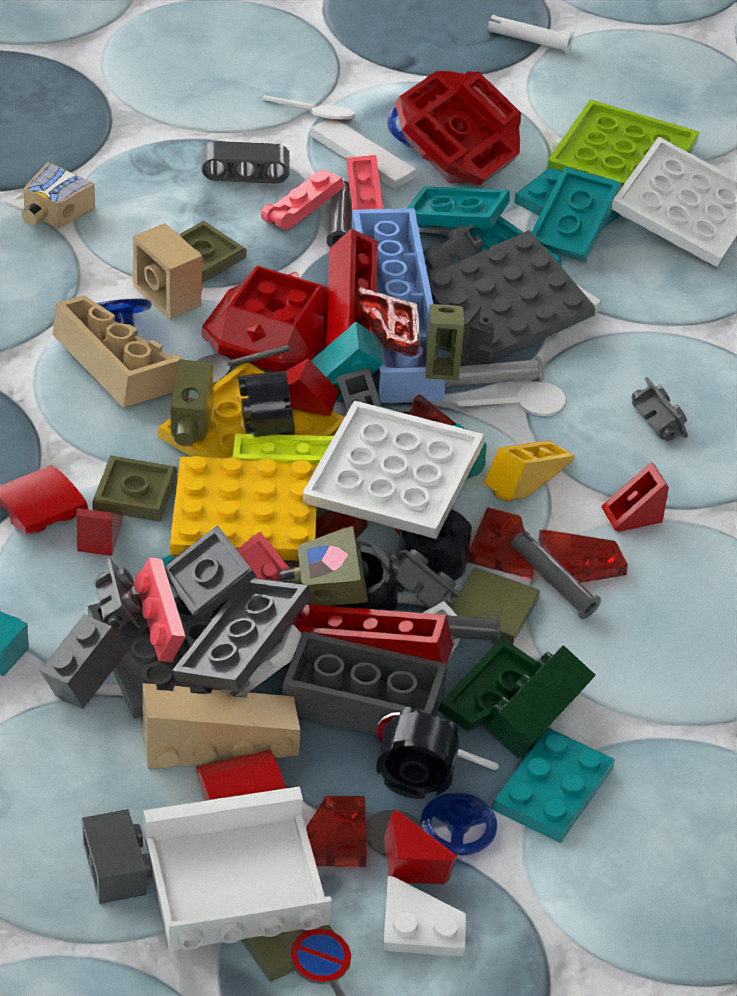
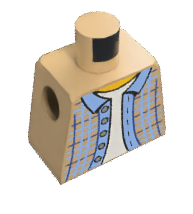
[22,162,95,228]

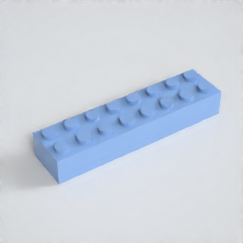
[351,208,446,403]

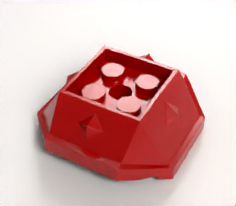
[395,71,521,186]
[202,266,328,371]

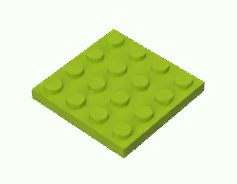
[547,99,699,188]

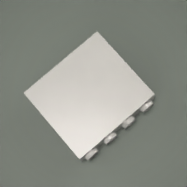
[143,787,332,951]

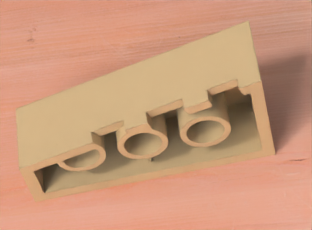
[53,295,182,408]
[143,683,300,769]

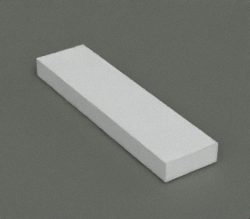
[310,118,416,189]

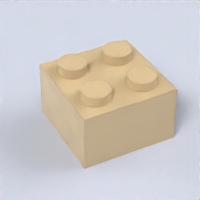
[133,223,203,320]

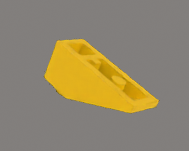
[484,440,575,502]

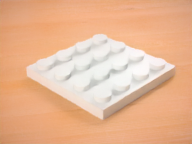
[612,137,737,267]
[302,401,484,539]

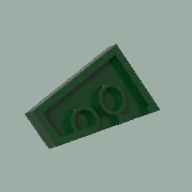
[438,638,538,732]

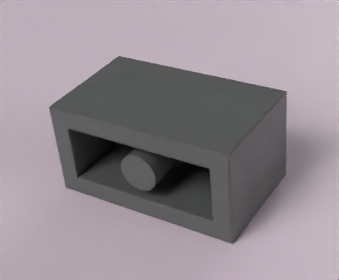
[40,614,127,709]
[82,809,152,904]

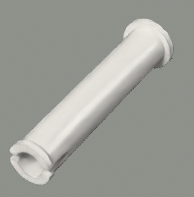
[488,15,574,54]

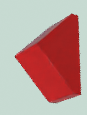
[286,359,339,417]
[601,462,669,532]
[76,508,123,556]
[384,810,457,884]

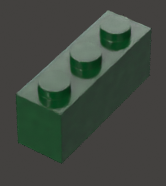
[485,645,596,759]

